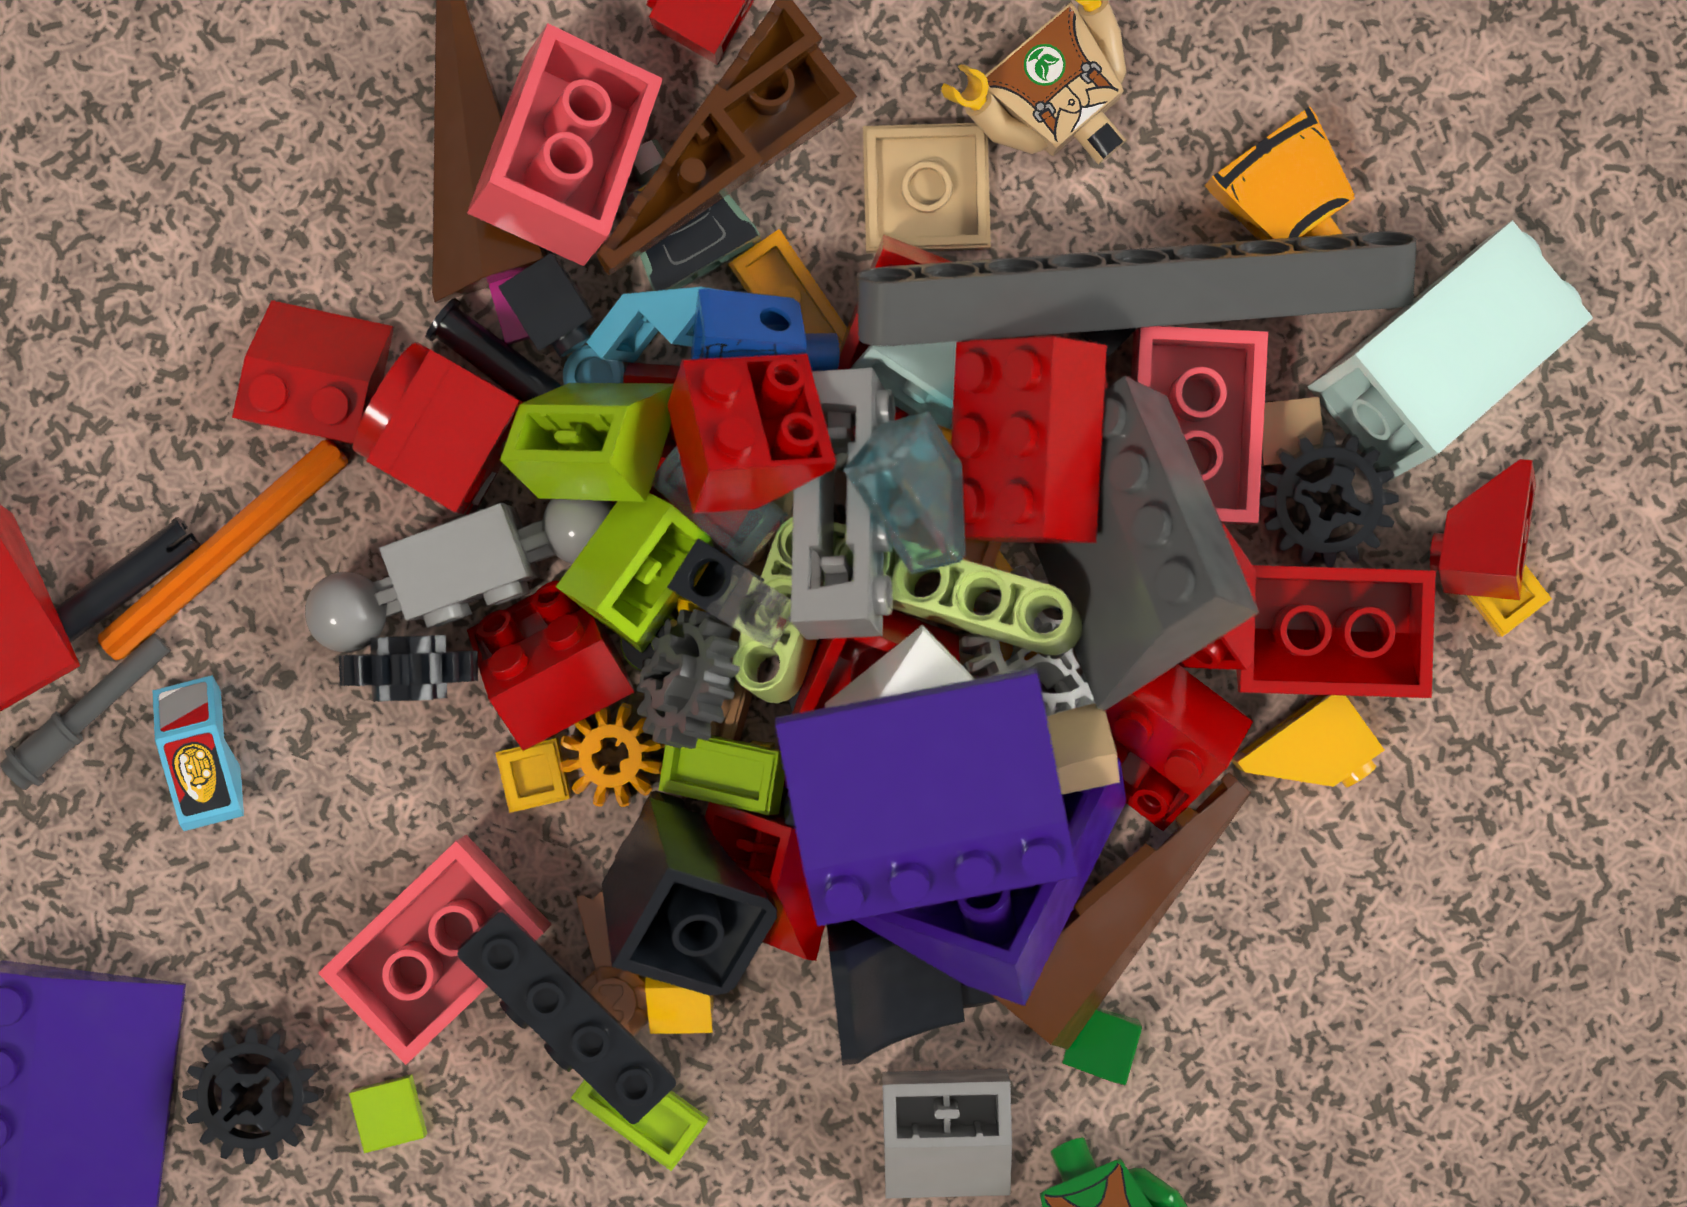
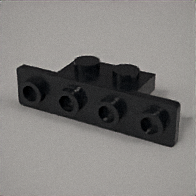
[457,909,676,1124]

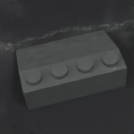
[1033,376,1259,711]

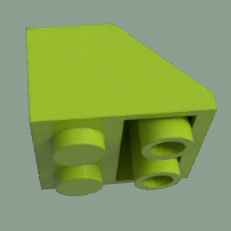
[500,383,674,502]
[556,493,714,653]

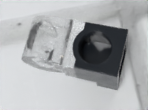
[667,538,791,650]

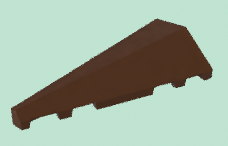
[432,0,546,304]
[597,0,857,276]
[991,772,1251,1050]

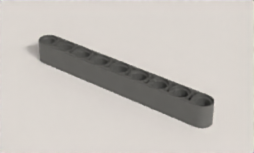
[857,231,1417,346]

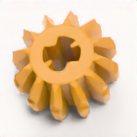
[560,702,665,807]

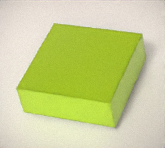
[349,1074,428,1154]

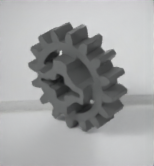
[637,609,740,749]

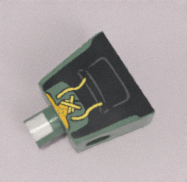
[621,139,762,291]

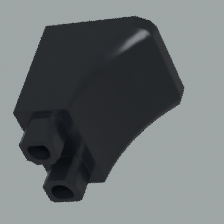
[602,791,777,996]
[826,920,997,1066]

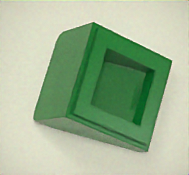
[1062,1008,1142,1086]

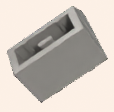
[882,1069,1012,1198]

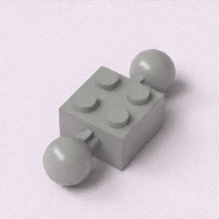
[305,499,616,653]

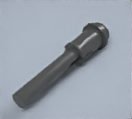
[0,633,171,790]

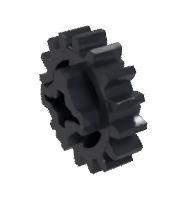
[1260,429,1399,567]
[339,635,478,702]
[182,1024,324,1164]

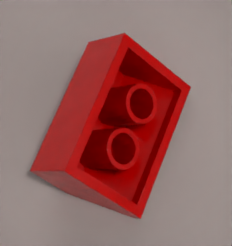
[1236,565,1436,698]

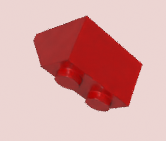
[232,300,394,445]

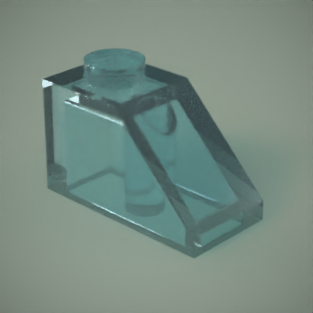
[844,411,966,574]

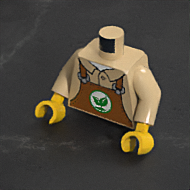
[941,0,1127,165]

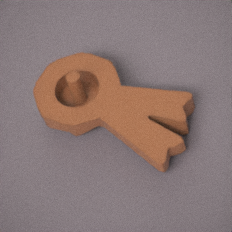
[577,891,649,1036]

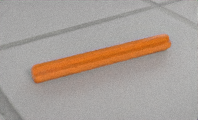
[97,439,348,661]

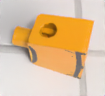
[1205,106,1355,240]

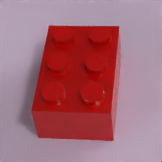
[946,336,1107,543]

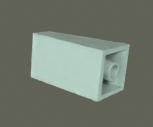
[1308,220,1593,481]

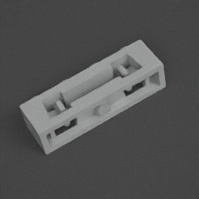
[791,368,895,639]

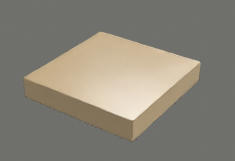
[863,123,991,253]

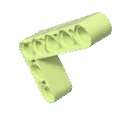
[732,517,1082,703]

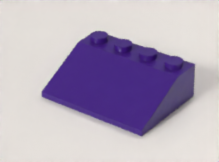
[775,667,1078,926]
[853,758,1127,1006]
[0,960,186,1207]

